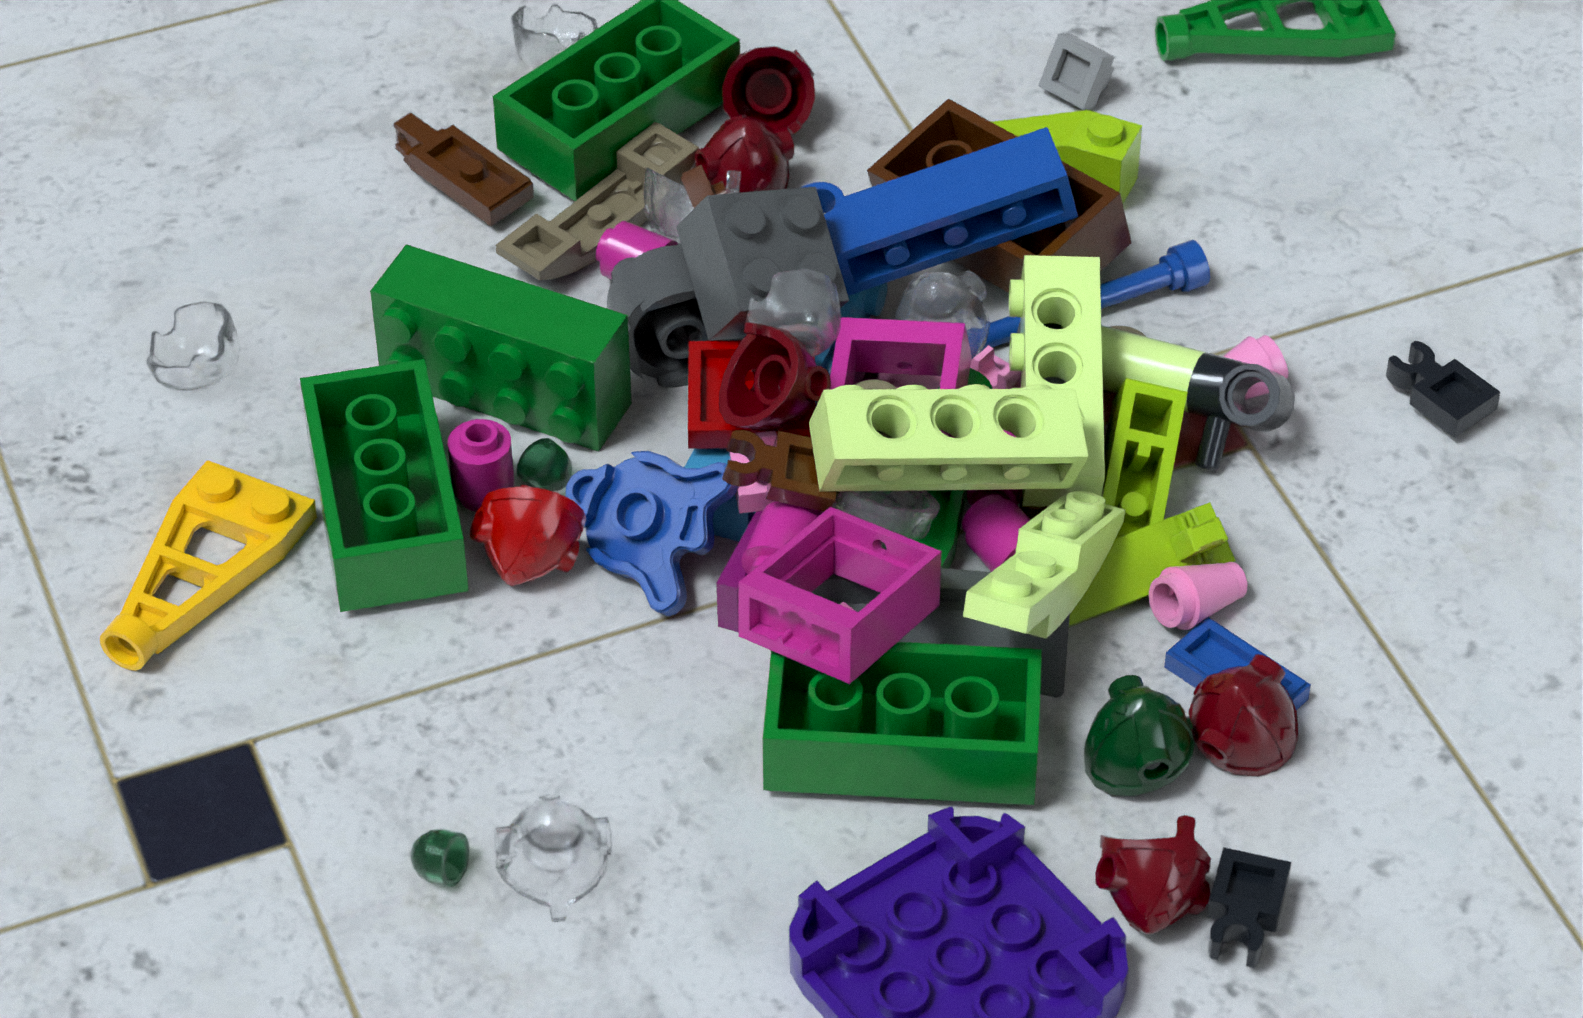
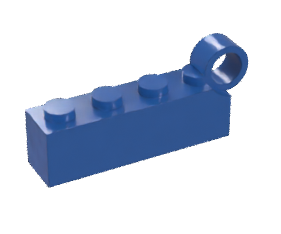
[801,127,1078,296]

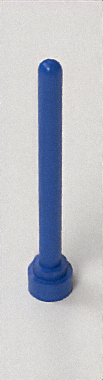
[967,240,1210,355]

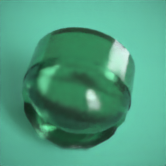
[516,438,573,491]
[410,829,469,887]

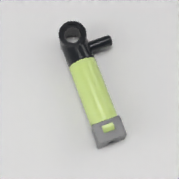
[1008,323,1295,471]

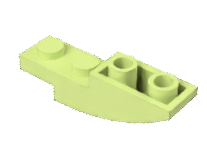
[963,491,1125,639]

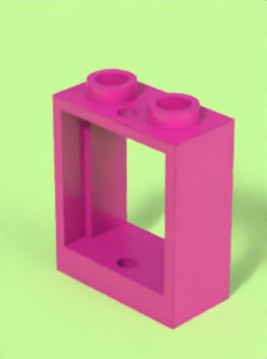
[830,317,972,491]
[738,507,942,684]

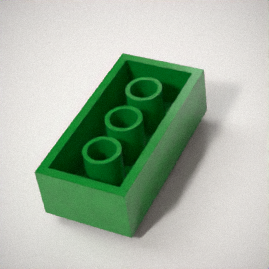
[493,0,740,201]
[370,244,632,452]
[300,359,469,612]
[762,642,1042,805]

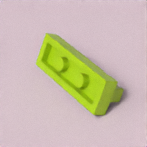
[1069,502,1236,628]

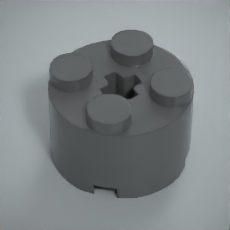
[607,243,743,387]

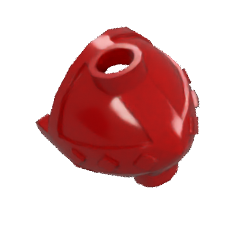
[470,484,586,586]

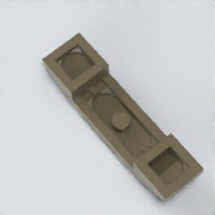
[496,122,699,281]

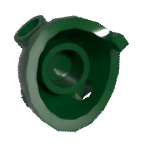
[1084,675,1194,796]

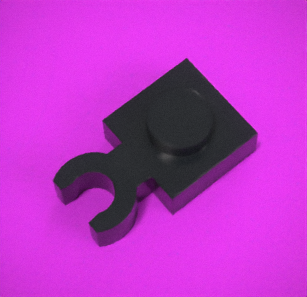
[1386,340,1500,438]
[1207,847,1292,968]

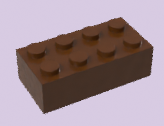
[867,98,1132,293]

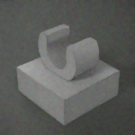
[1038,33,1115,110]

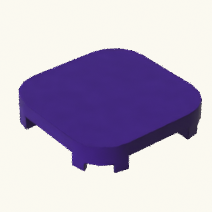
[789,806,1128,1018]

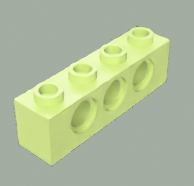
[1009,255,1105,507]
[809,384,1089,492]

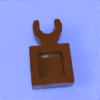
[722,430,836,512]

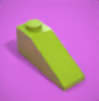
[992,110,1142,204]
[1101,378,1187,538]

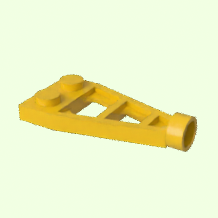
[99,460,317,671]

